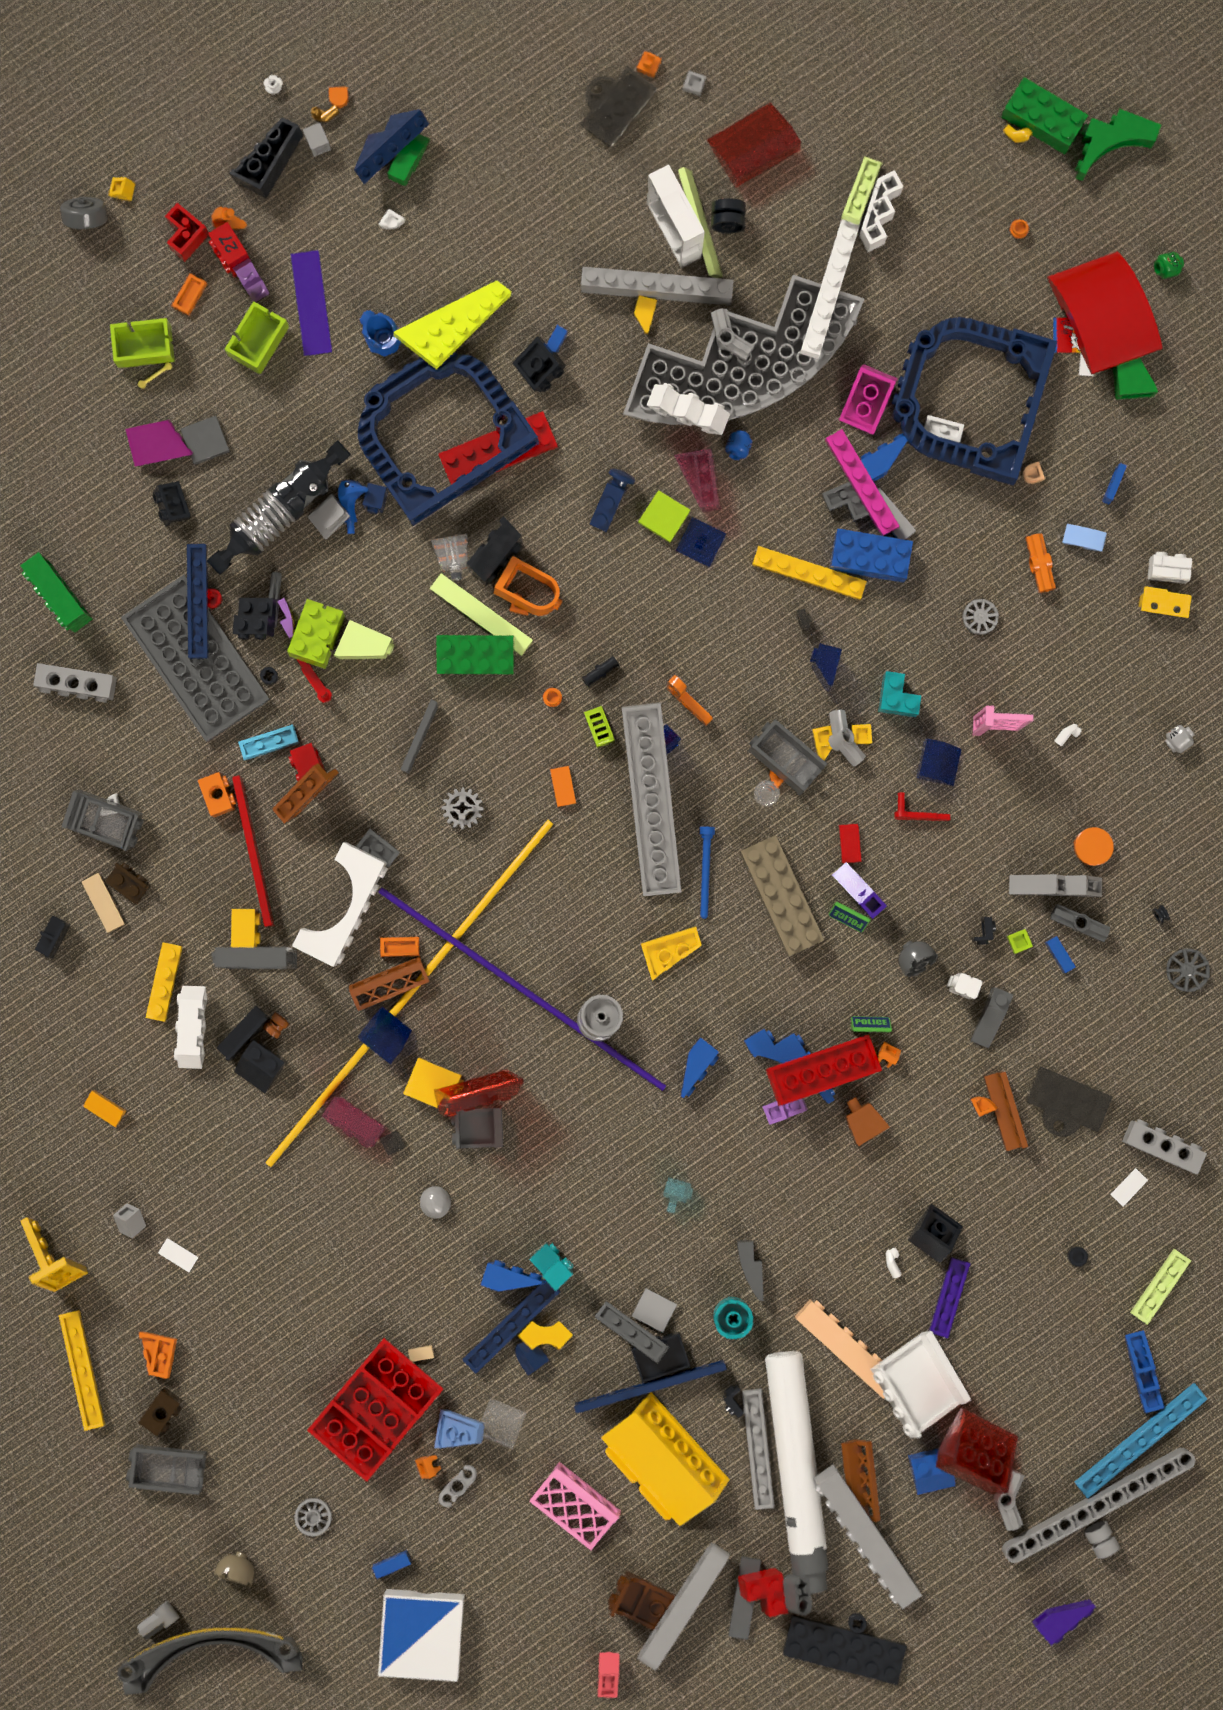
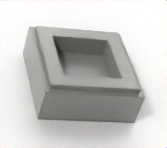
[683,71,706,96]

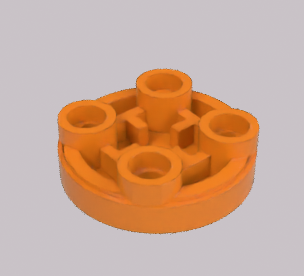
[1074,827,1114,866]

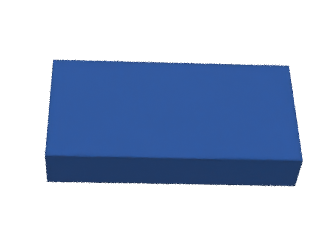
[1102,463,1127,504]

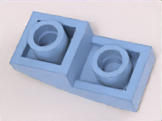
[1063,524,1107,552]

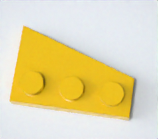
[641,926,702,980]

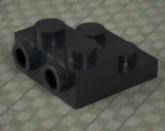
[513,336,566,392]
[233,598,277,640]

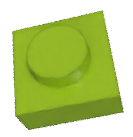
[1007,929,1033,954]

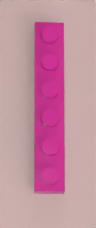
[825,429,899,536]

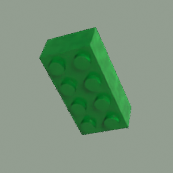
[1001,77,1088,155]
[20,552,93,633]
[436,635,514,674]

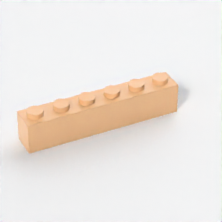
[795,1299,885,1399]

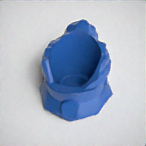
[360,310,401,356]

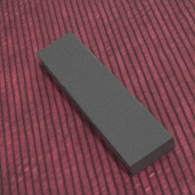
[400,700,439,774]
[595,1301,669,1364]
[728,1556,761,1640]

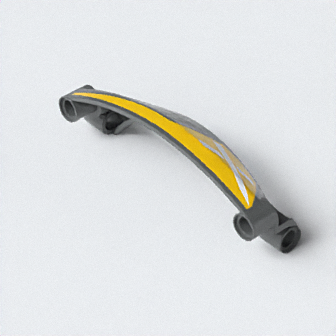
[117,1628,303,1695]

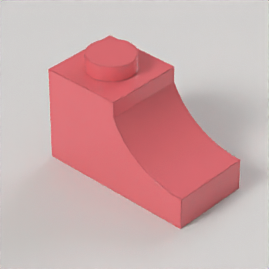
[598,1652,619,1698]

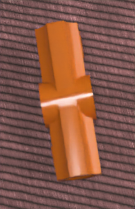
[1025,533,1056,593]

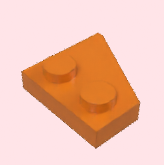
[139,1331,177,1379]

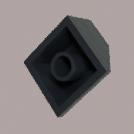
[234,1040,288,1094]
[908,1203,963,1263]

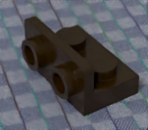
[105,862,151,905]

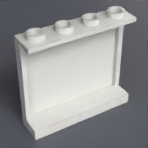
[871,1331,971,1438]

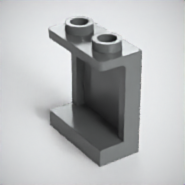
[451,1107,504,1149]

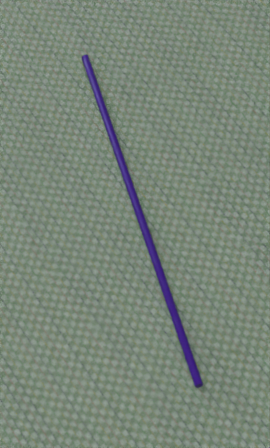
[378,888,666,1091]

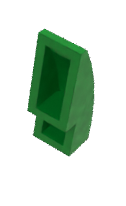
[387,134,430,187]

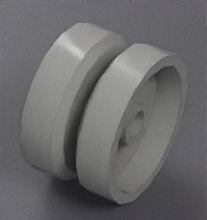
[577,995,623,1041]

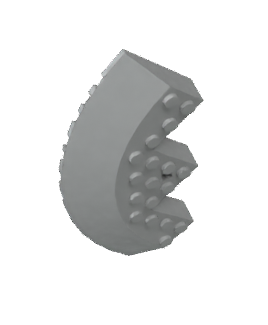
[623,275,864,425]

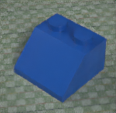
[908,1447,955,1495]

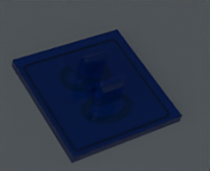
[676,517,726,567]

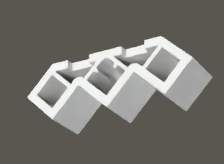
[859,170,903,252]
[647,383,730,435]
[174,986,207,1069]

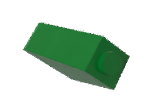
[1113,357,1158,400]

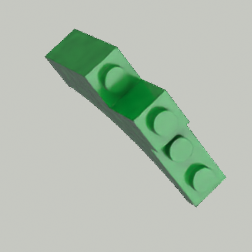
[1075,109,1162,181]

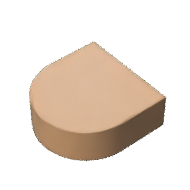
[1022,461,1045,484]

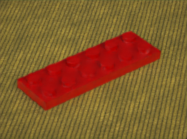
[438,411,558,485]
[765,1034,882,1106]

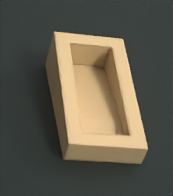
[408,1345,434,1362]

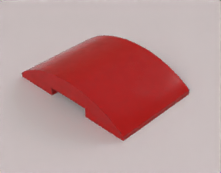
[1047,251,1163,375]
[307,1338,444,1482]

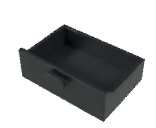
[631,1331,690,1383]

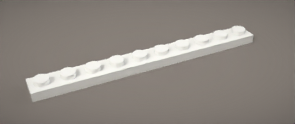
[800,195,863,359]

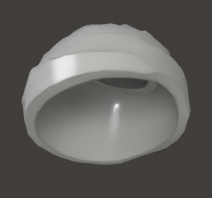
[420,1186,451,1218]

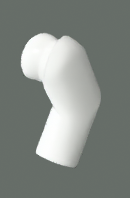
[1054,724,1082,746]
[886,1248,901,1278]

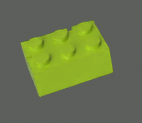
[224,301,289,375]
[110,318,175,368]
[287,599,345,669]

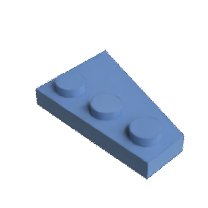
[434,1409,485,1448]

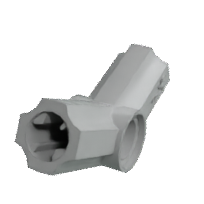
[711,308,754,361]
[829,709,866,767]
[994,1468,1025,1531]

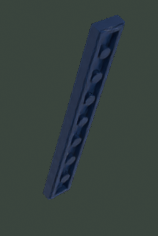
[574,1360,727,1414]

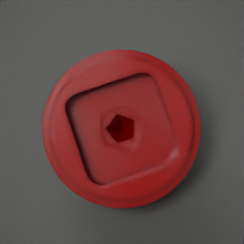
[208,588,222,608]

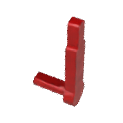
[296,659,332,703]
[894,792,951,821]

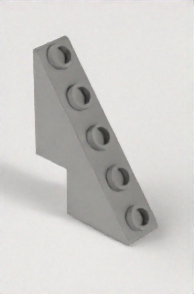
[1009,874,1102,897]

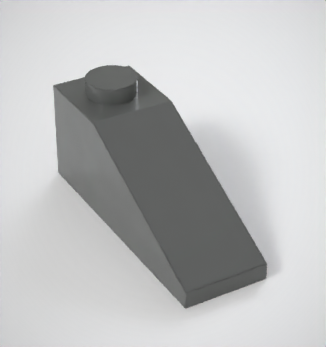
[970,987,1013,1048]

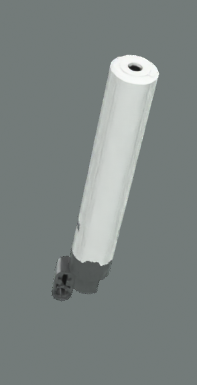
[765,1351,829,1615]

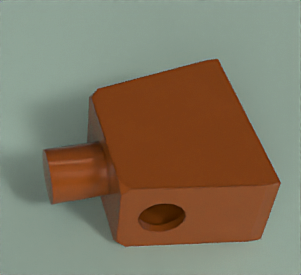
[845,1097,890,1146]

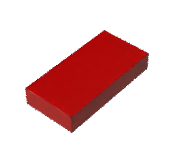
[839,824,861,864]

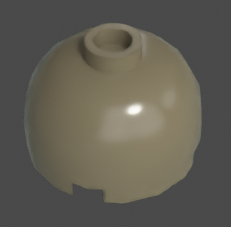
[213,1552,255,1588]

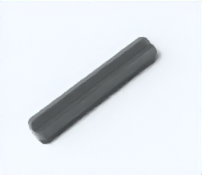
[269,572,282,628]

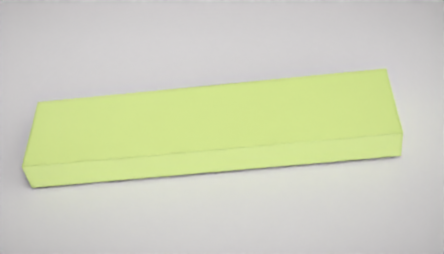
[841,157,882,225]
[1130,1249,1191,1325]

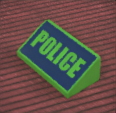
[829,902,870,932]
[851,1016,892,1032]

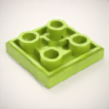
[638,490,691,543]

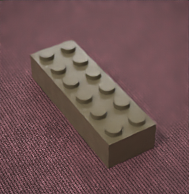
[739,835,824,957]

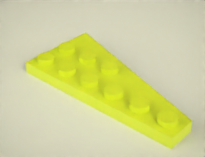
[393,281,511,369]

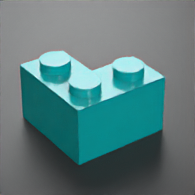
[878,671,921,717]
[530,1242,574,1291]

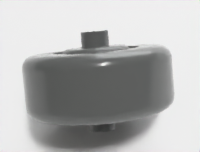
[60,197,108,229]

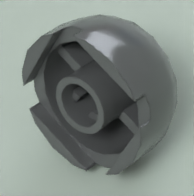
[898,941,938,977]

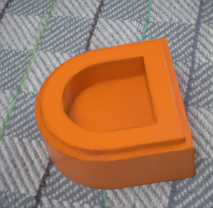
[329,87,348,108]

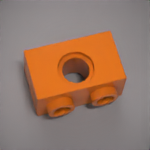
[197,772,236,817]

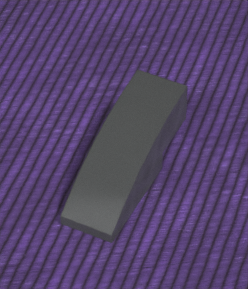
[737,1240,764,1301]

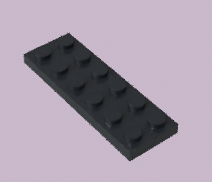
[782,1615,907,1685]

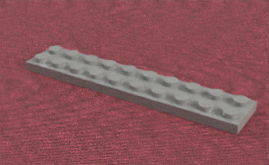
[622,702,681,896]

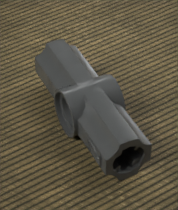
[1050,904,1110,942]

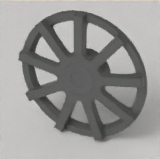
[1166,949,1210,992]

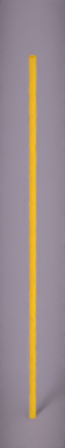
[265,820,554,1167]

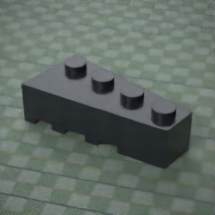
[229,117,304,199]

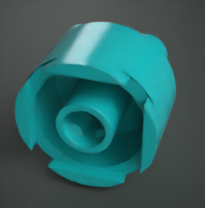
[713,1297,753,1339]

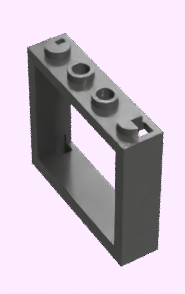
[211,947,297,969]

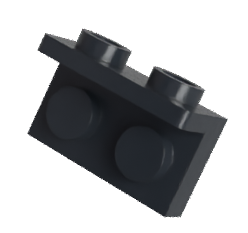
[153,481,191,527]

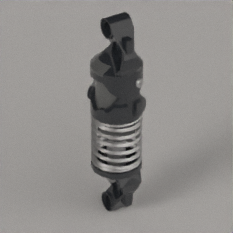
[207,440,351,575]

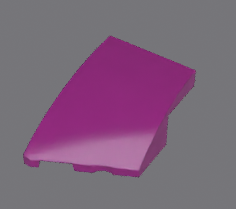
[125,420,193,466]

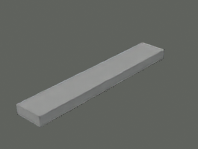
[742,1388,774,1510]

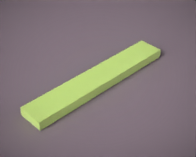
[678,167,723,278]
[430,574,533,656]

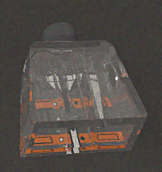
[431,534,468,581]

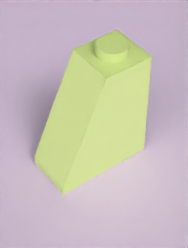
[334,620,394,659]

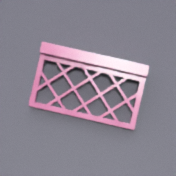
[973,706,1033,736]
[530,1462,621,1550]

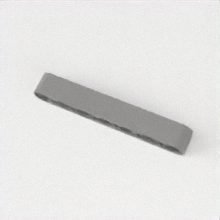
[638,1543,729,1670]

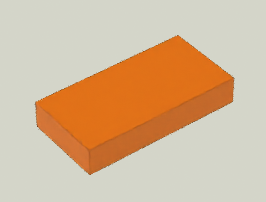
[172,273,207,316]
[550,766,576,807]
[380,937,420,957]

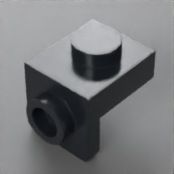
[971,916,996,945]
[723,1385,744,1418]

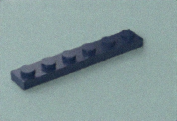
[187,544,209,659]
[462,1281,560,1374]

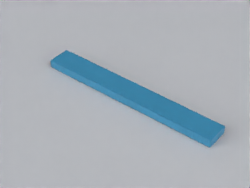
[1074,1383,1208,1499]

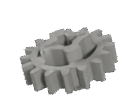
[442,788,484,830]

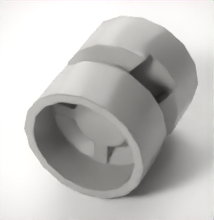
[1084,1521,1120,1559]

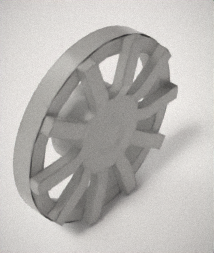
[962,599,999,635]
[295,1498,332,1536]

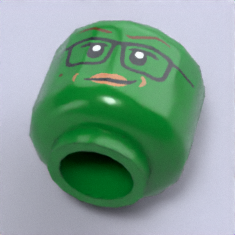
[1154,252,1184,279]

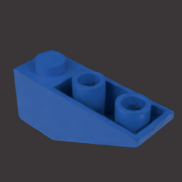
[861,433,908,482]
[681,1038,719,1098]
[481,1260,546,1291]

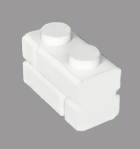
[1148,552,1192,584]
[947,973,982,999]

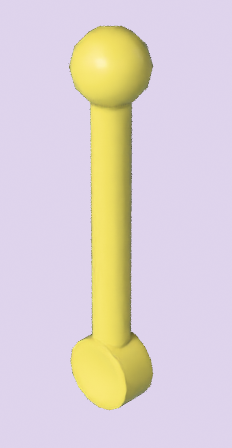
[138,363,172,389]

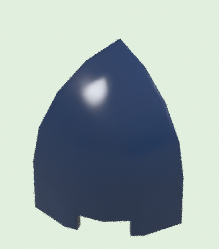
[515,1342,549,1376]

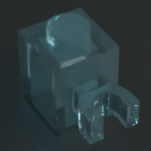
[663,1176,693,1214]

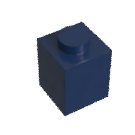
[363,483,388,514]

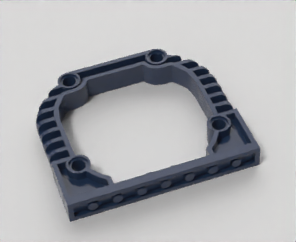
[892,317,1057,486]
[358,353,539,526]

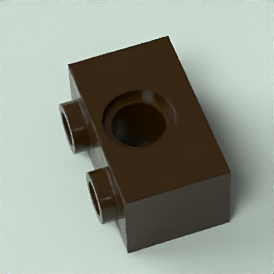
[138,1387,184,1436]

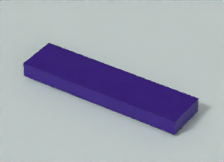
[929,1257,970,1338]

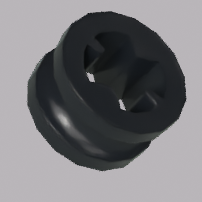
[260,667,278,685]
[1152,905,1170,924]
[848,1613,867,1633]

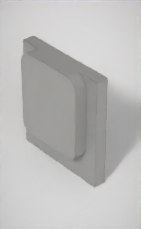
[308,494,350,539]
[632,1288,677,1332]

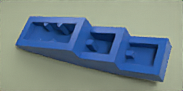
[1125,1330,1164,1413]

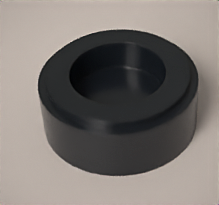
[1067,1246,1088,1267]

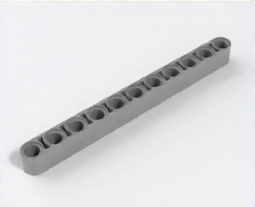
[1002,1448,1195,1563]

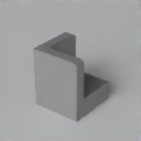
[303,123,331,157]
[113,1203,146,1238]

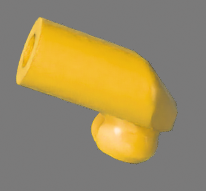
[1003,125,1032,143]

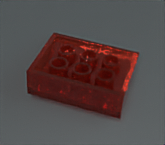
[707,102,801,188]
[434,1069,524,1117]
[936,1408,1018,1494]

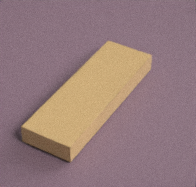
[82,873,126,933]

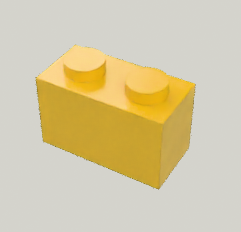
[231,909,261,947]

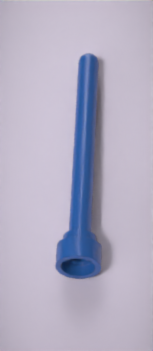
[700,827,715,919]

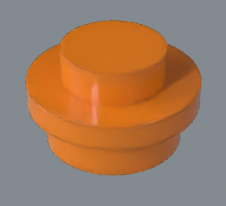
[1010,219,1029,239]
[543,688,562,707]

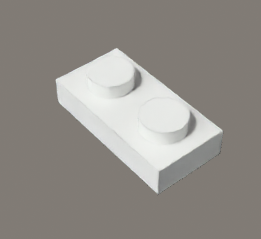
[924,415,964,443]

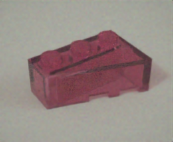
[674,449,721,512]
[322,1095,387,1148]

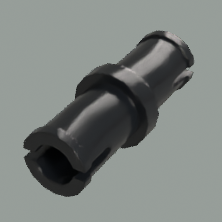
[581,656,619,688]

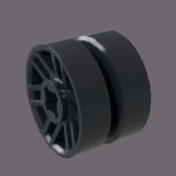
[711,198,746,234]

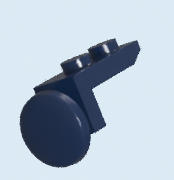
[590,468,635,532]

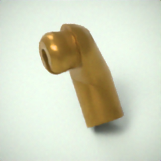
[311,105,340,122]

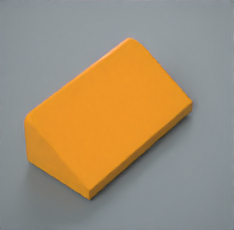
[83,1090,126,1127]

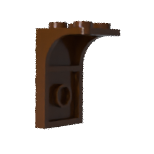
[608,1570,676,1630]

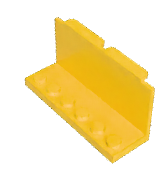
[601,1392,730,1526]

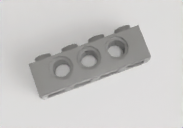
[33,663,117,703]
[1122,1119,1207,1175]

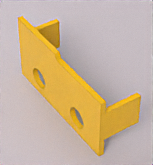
[1139,586,1192,618]

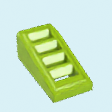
[584,706,615,748]

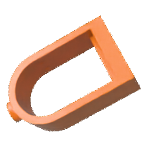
[494,556,563,616]

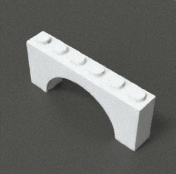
[292,842,388,967]

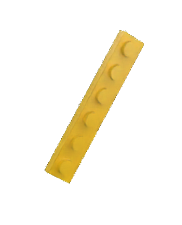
[752,546,867,600]
[59,1310,105,1431]

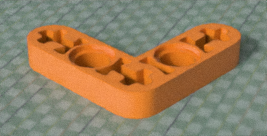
[667,675,713,726]

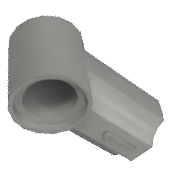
[137,1601,180,1640]

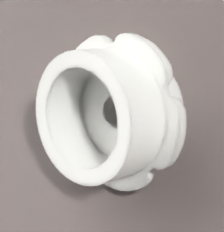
[264,75,282,94]

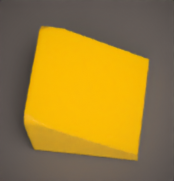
[109,177,135,200]

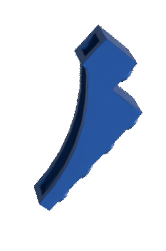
[744,1029,835,1104]

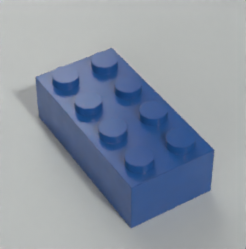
[830,528,913,583]

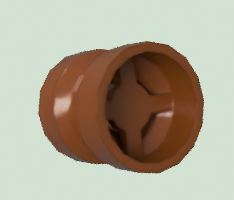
[263,1012,290,1039]

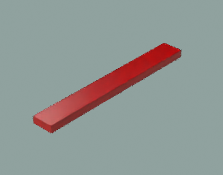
[232,775,275,927]

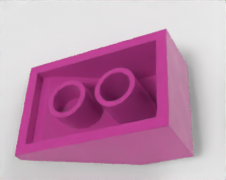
[839,364,898,435]

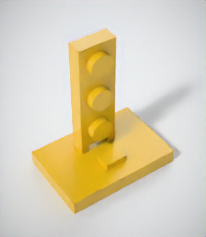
[21,1217,88,1292]

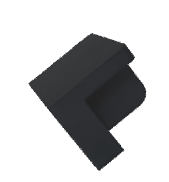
[35,915,71,958]

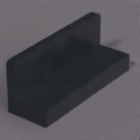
[217,1005,271,1061]

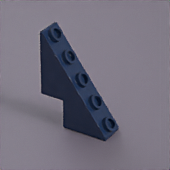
[354,109,429,184]

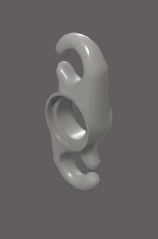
[439,1465,477,1507]

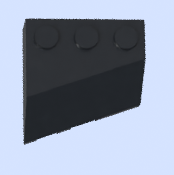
[466,516,523,586]

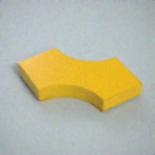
[518,1321,573,1350]

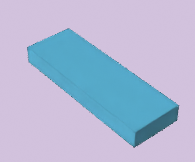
[238,725,299,760]

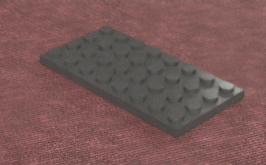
[121,575,270,742]

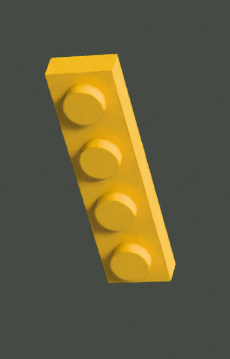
[146,942,183,1022]

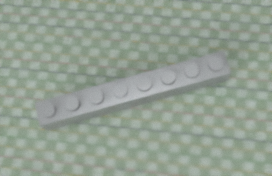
[581,267,733,306]
[814,1465,922,1609]

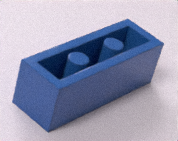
[547,325,568,353]
[1045,936,1076,973]
[372,1550,412,1579]

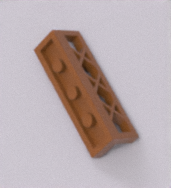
[272,763,339,824]
[349,956,430,1011]
[983,1071,1028,1151]
[841,1439,881,1522]

